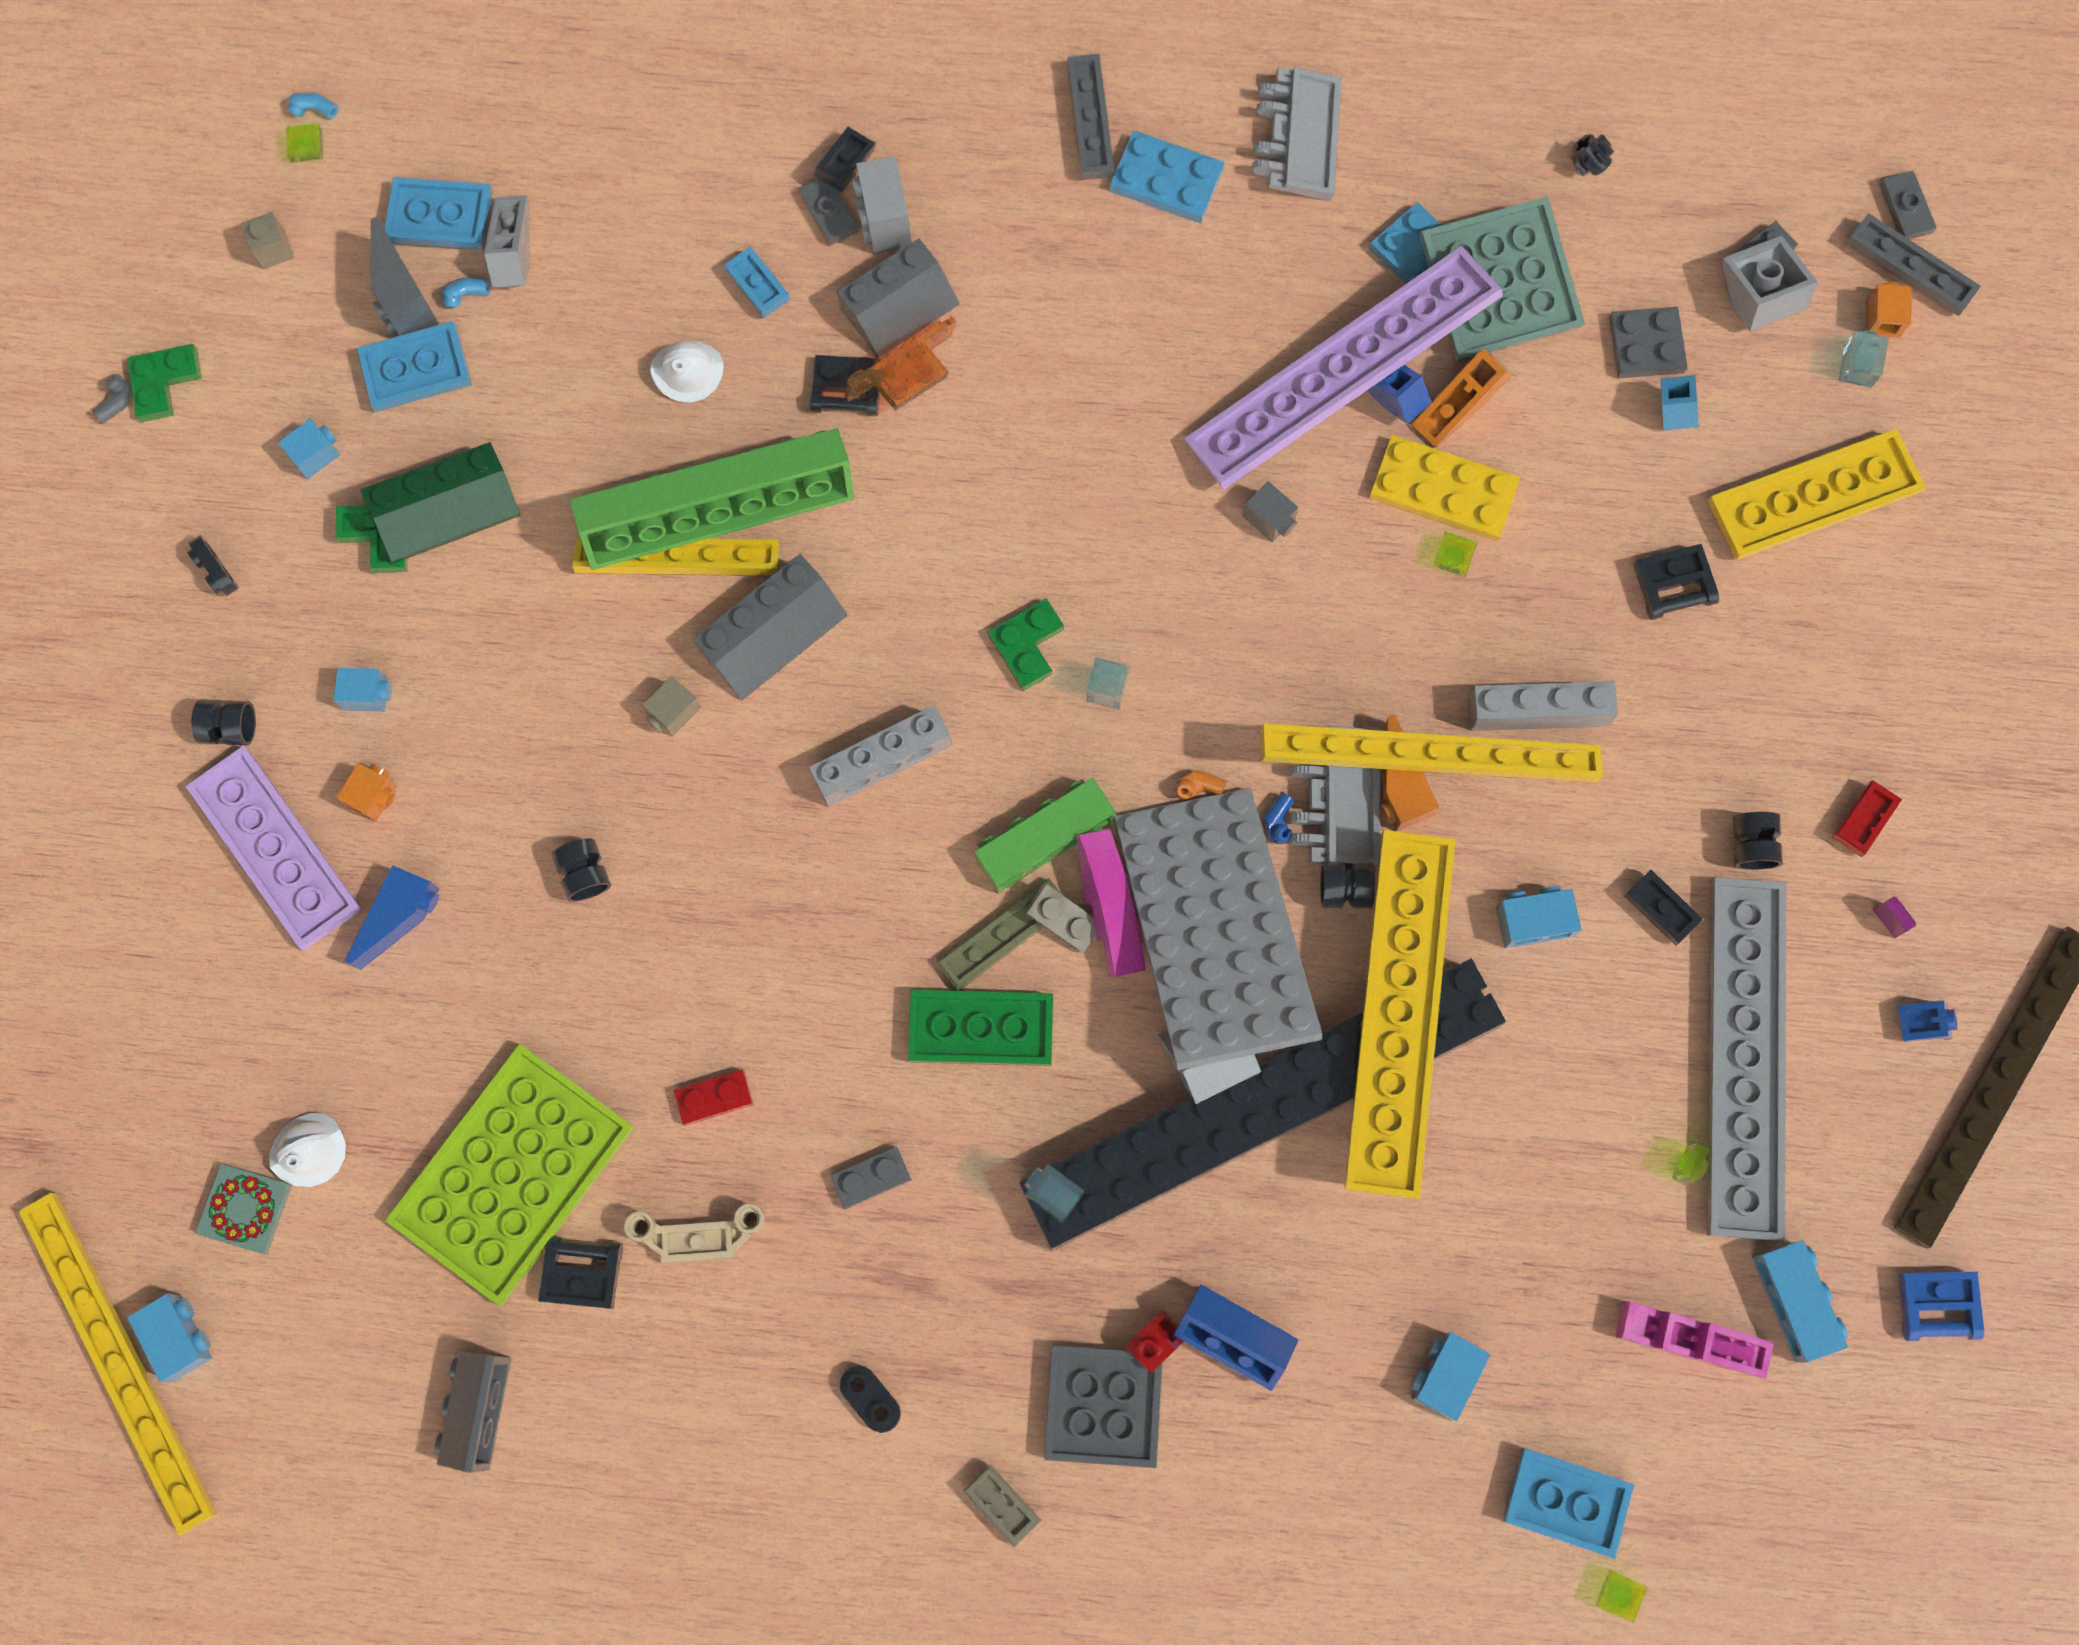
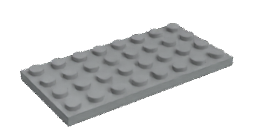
[1115,788,1322,1071]

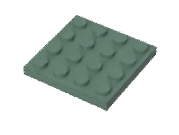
[1419,196,1585,362]

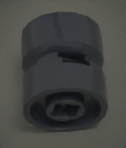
[191,699,256,746]
[1733,811,1783,870]
[551,838,611,902]
[1320,862,1375,909]

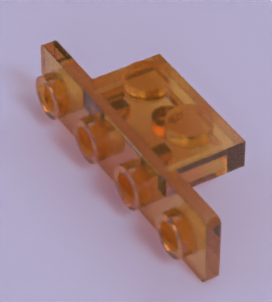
[845,316,956,411]

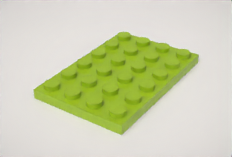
[385,1043,635,1307]

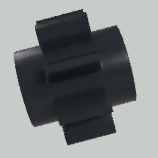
[1571,134,1614,176]

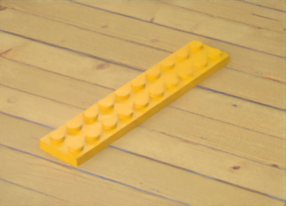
[1344,830,1456,1200]

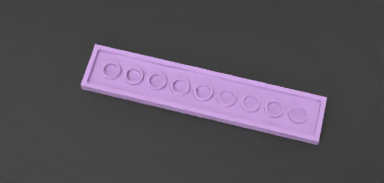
[1184,246,1503,490]

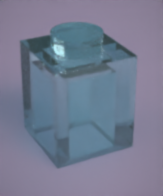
[1838,330,1889,388]
[1086,658,1129,710]
[1025,1164,1084,1223]

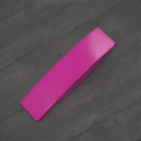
[1076,829,1146,977]
[1615,1301,1774,1379]

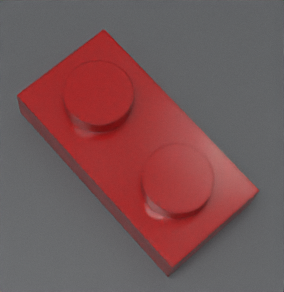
[674,1069,754,1126]

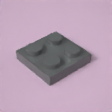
[1609,307,1688,379]

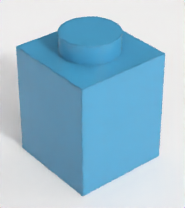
[1660,375,1699,431]
[278,418,340,479]
[334,667,392,712]

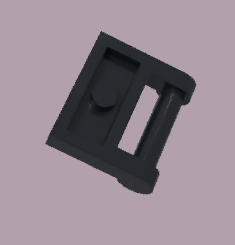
[810,355,883,416]
[1633,543,1719,620]
[538,1236,623,1309]

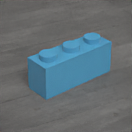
[1752,1240,1848,1363]

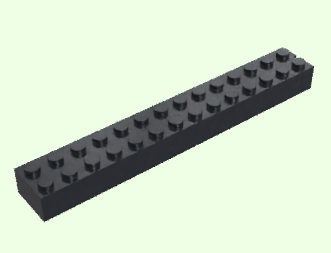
[1019,958,1506,1251]

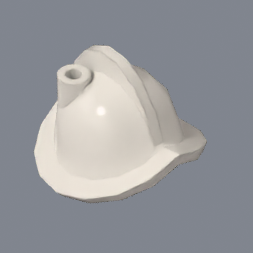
[650,341,724,403]
[269,1113,346,1187]

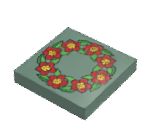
[195,1164,292,1255]

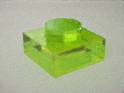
[286,123,323,162]
[1433,532,1477,577]
[1672,1143,1709,1185]
[1595,1569,1648,1623]

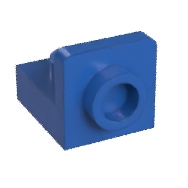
[1898,1000,1958,1042]

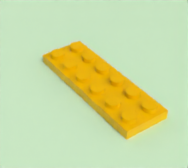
[1708,428,1926,561]

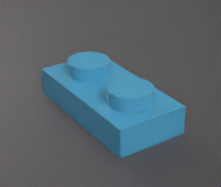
[724,246,790,318]

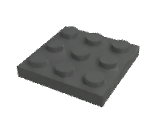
[1044,1345,1162,1468]

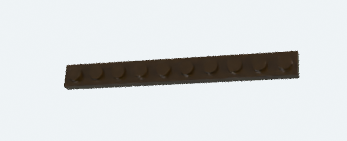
[1894,926,2079,1249]

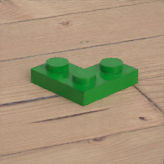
[127,343,202,423]
[336,505,407,573]
[988,598,1064,691]

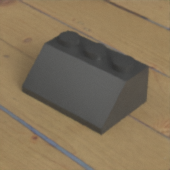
[837,238,959,358]
[434,1351,511,1473]

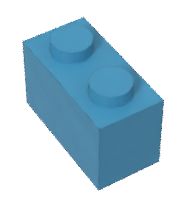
[1496,886,1582,948]
[127,1294,213,1382]
[1411,1332,1491,1422]

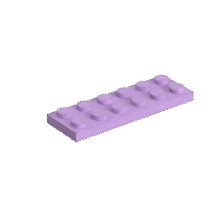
[185,745,362,951]

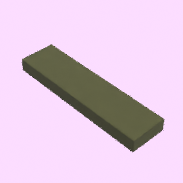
[937,878,1061,991]

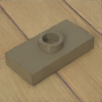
[963,1464,1041,1547]

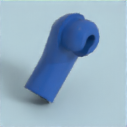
[1263,792,1295,844]

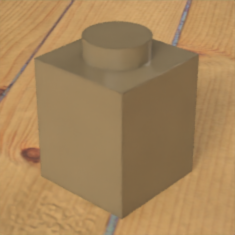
[241,212,295,269]
[642,676,701,737]

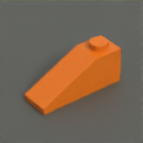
[1411,349,1514,448]
[1380,714,1439,831]

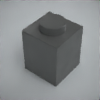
[1243,481,1298,543]

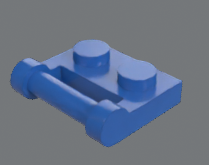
[1899,1272,1984,1341]

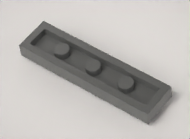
[1067,54,1114,180]
[1846,213,1981,316]

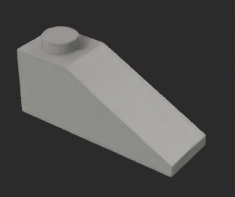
[484,196,529,288]

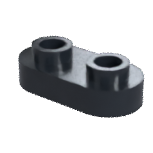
[187,535,239,596]
[840,1366,901,1433]

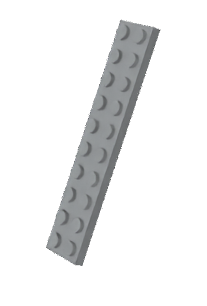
[1707,877,1786,1242]

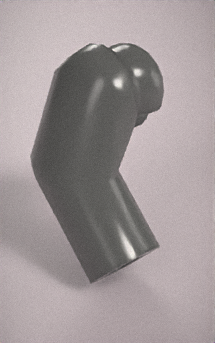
[92,374,130,424]

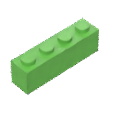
[974,778,1116,894]

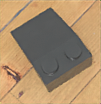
[371,216,439,336]

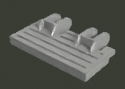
[1252,67,1342,201]
[1291,725,1380,869]

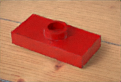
[1831,780,1902,857]

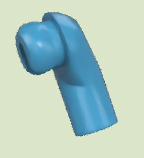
[287,92,339,119]
[441,278,490,308]

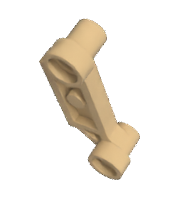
[624,1204,765,1264]

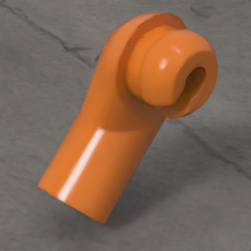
[1175,770,1227,800]

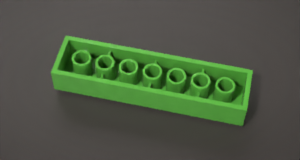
[570,428,855,570]

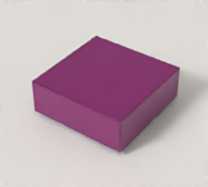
[1873,896,1916,939]

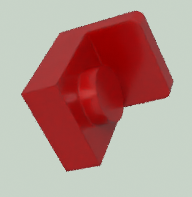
[1127,1310,1184,1372]

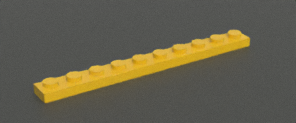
[1260,723,1603,783]
[18,1192,217,1535]

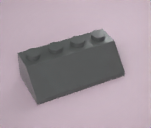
[693,553,848,701]

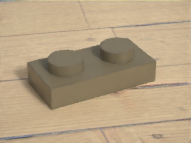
[1024,884,1096,953]

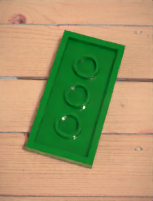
[908,990,1053,1066]

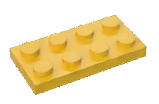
[1369,434,1521,542]

